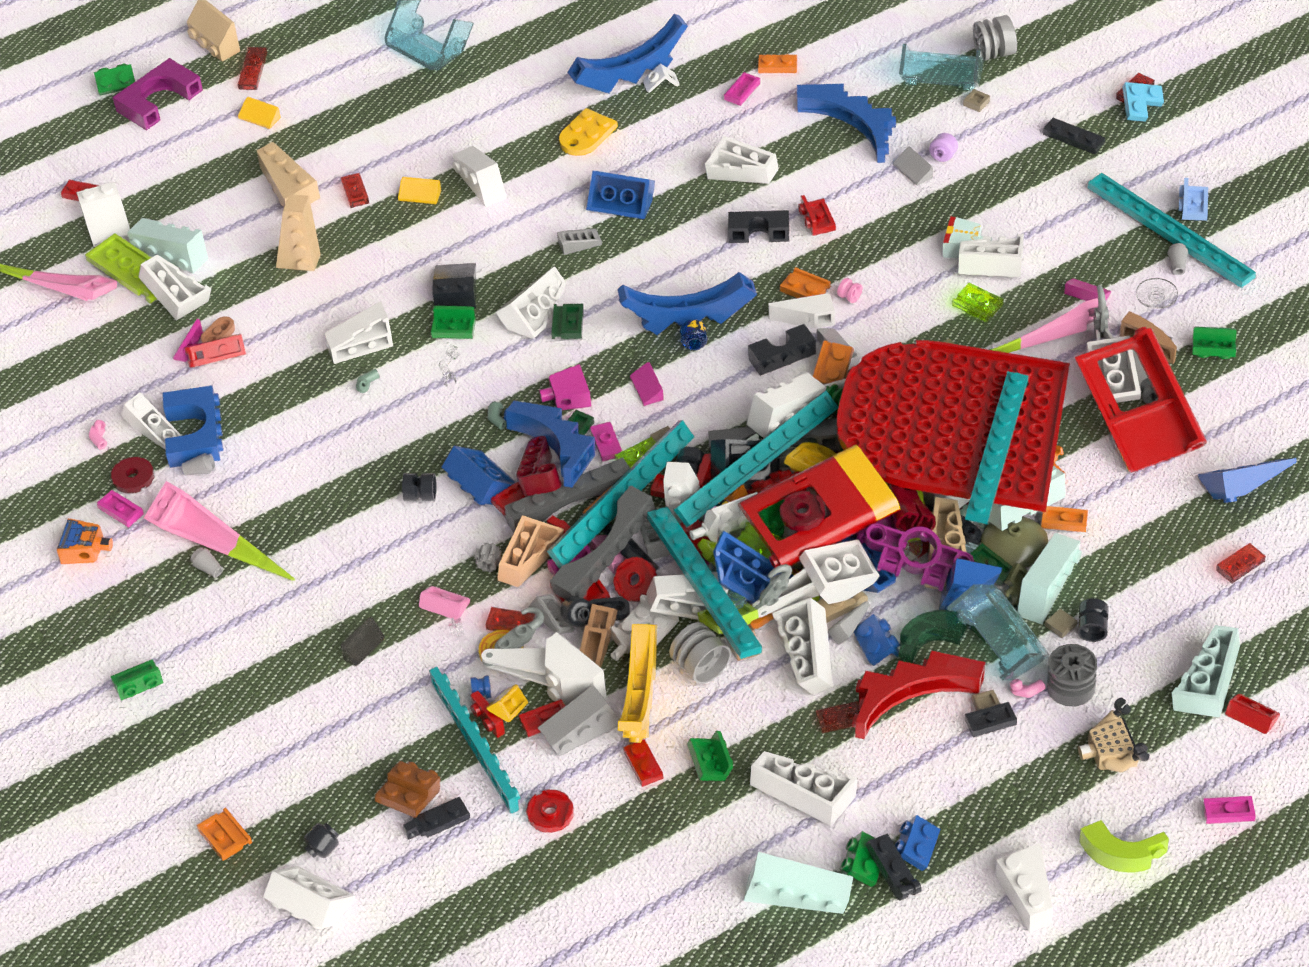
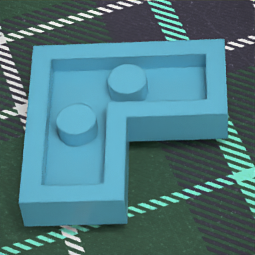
[1122,82,1164,122]

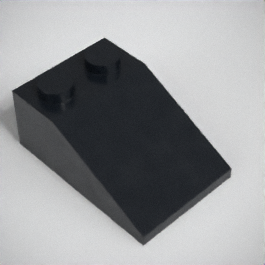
[432,263,476,309]
[711,439,780,485]

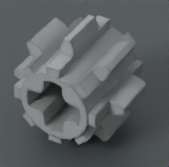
[474,543,502,572]

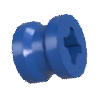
[470,675,492,698]

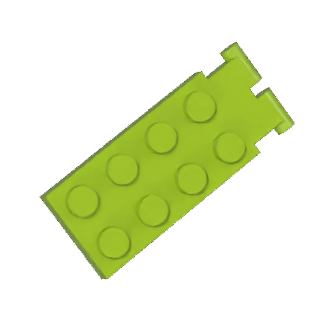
[85,233,157,304]

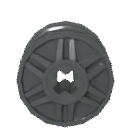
[1047,644,1097,707]

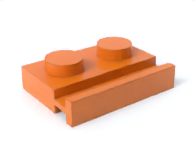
[780,267,831,298]
[813,340,854,384]
[197,807,252,861]

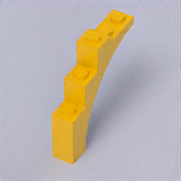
[618,624,657,743]

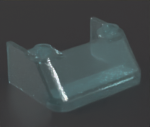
[384,0,474,71]
[899,44,984,91]
[947,584,1049,681]

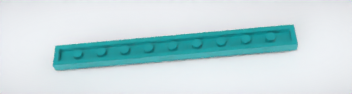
[1088,173,1256,288]
[965,371,1029,524]
[674,391,839,528]
[547,420,694,569]
[647,507,762,659]

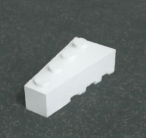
[747,373,826,438]
[772,597,833,695]
[750,751,858,826]

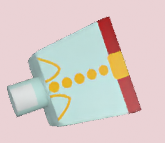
[943,216,992,258]

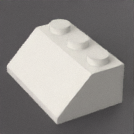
[263,866,355,929]

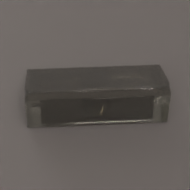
[341,617,385,666]

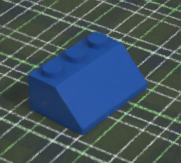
[586,170,655,219]
[442,446,516,505]
[939,558,1002,615]

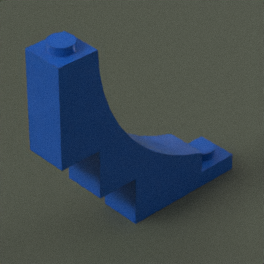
[504,401,595,488]

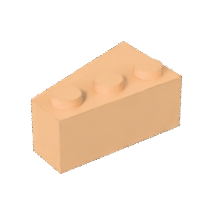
[498,515,564,587]

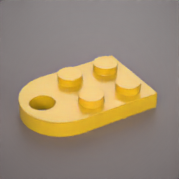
[559,108,618,156]
[784,442,836,472]

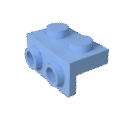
[1179,178,1208,221]

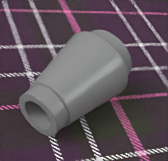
[1167,243,1188,275]
[182,453,215,475]
[190,548,223,578]

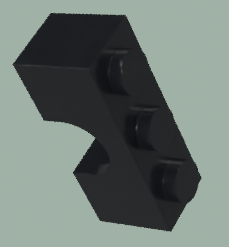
[728,210,790,243]
[748,324,816,376]

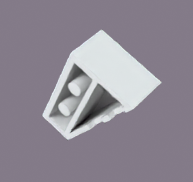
[664,462,704,524]

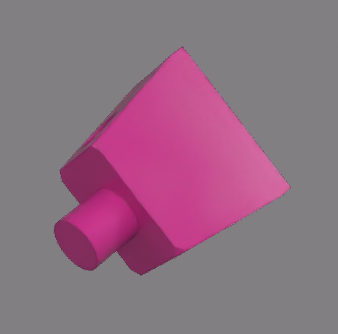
[539,364,591,410]

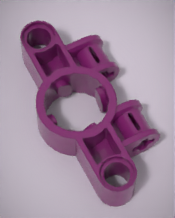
[865,523,974,592]

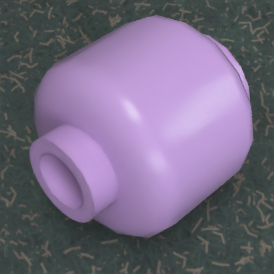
[929,133,958,162]

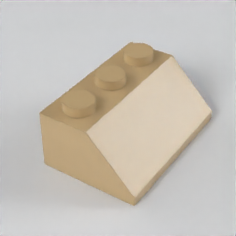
[187,0,240,62]

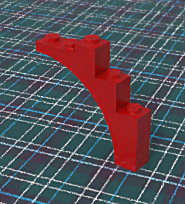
[852,650,986,739]

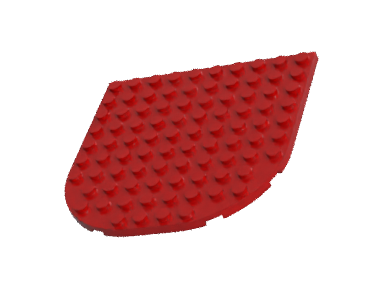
[836,340,1070,512]

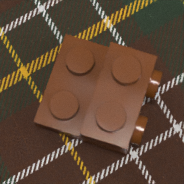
[375,761,440,818]

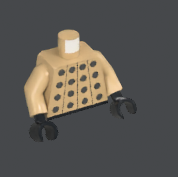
[1078,698,1150,773]

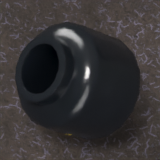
[560,596,592,627]
[304,822,339,858]

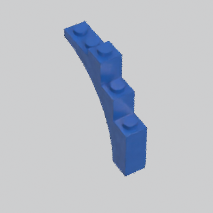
[567,13,688,94]
[797,83,896,163]
[617,272,757,335]

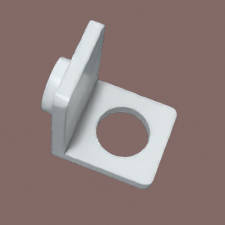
[643,63,680,93]

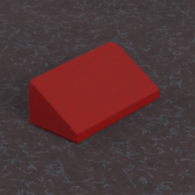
[1225,693,1280,734]

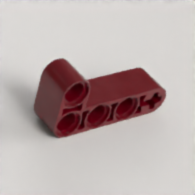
[516,436,562,496]

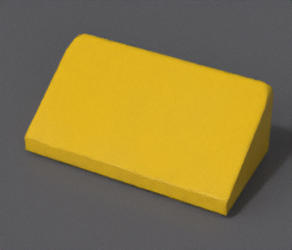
[238,97,281,129]
[398,177,441,204]
[486,684,528,722]

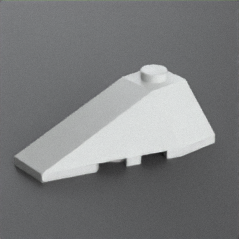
[496,266,566,339]

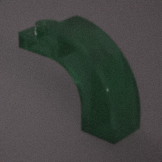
[898,610,967,663]

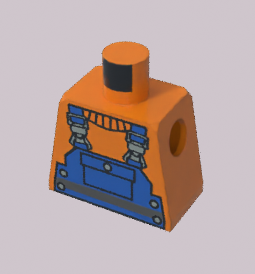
[57,518,113,564]

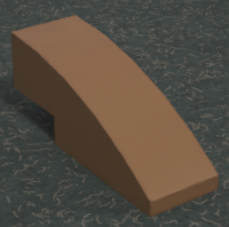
[1120,311,1177,364]
[580,604,618,668]

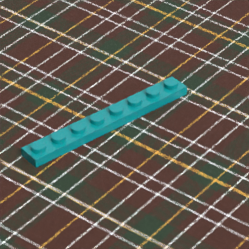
[429,667,520,814]

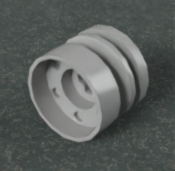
[973,15,1017,61]
[669,622,731,684]

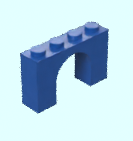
[162,385,224,468]

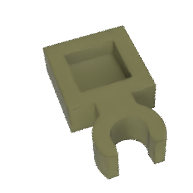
[1001,563,1028,606]

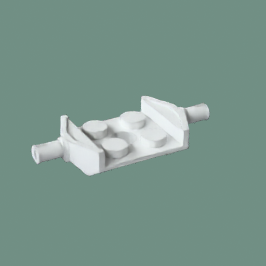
[690,492,762,543]
[611,595,679,661]

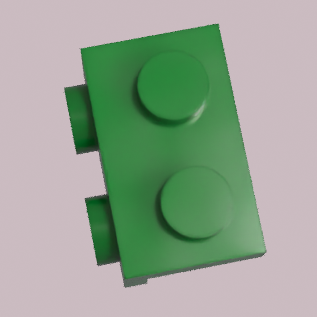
[94,64,135,96]
[431,306,476,339]
[1192,326,1237,359]
[110,659,164,701]
[687,731,733,781]
[840,831,880,887]

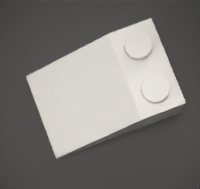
[77,182,130,247]

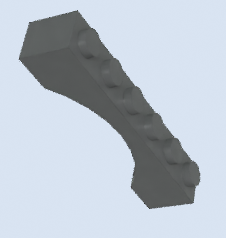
[708,418,840,454]
[505,458,630,533]
[550,486,655,599]

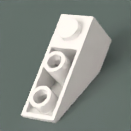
[768,293,835,328]
[121,393,181,450]

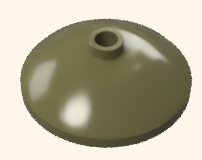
[981,516,1048,568]

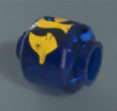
[680,320,708,350]

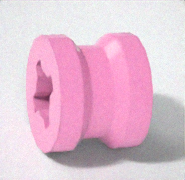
[837,278,863,303]

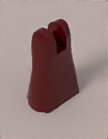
[887,483,937,532]

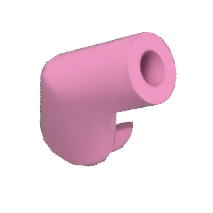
[89,420,107,450]
[1010,679,1046,698]

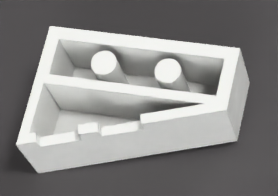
[705,136,778,184]
[452,146,507,207]
[958,233,1024,278]
[139,255,211,320]
[324,301,393,364]
[647,572,728,620]
[996,843,1053,933]

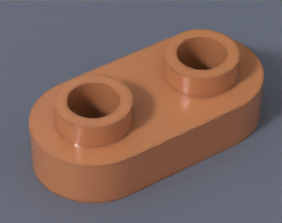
[201,316,235,343]

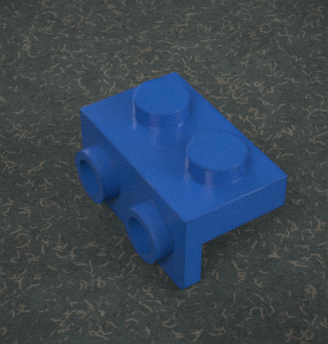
[853,614,902,666]
[895,815,940,871]

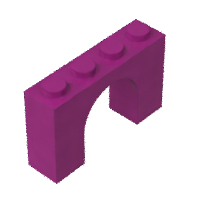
[113,58,203,131]

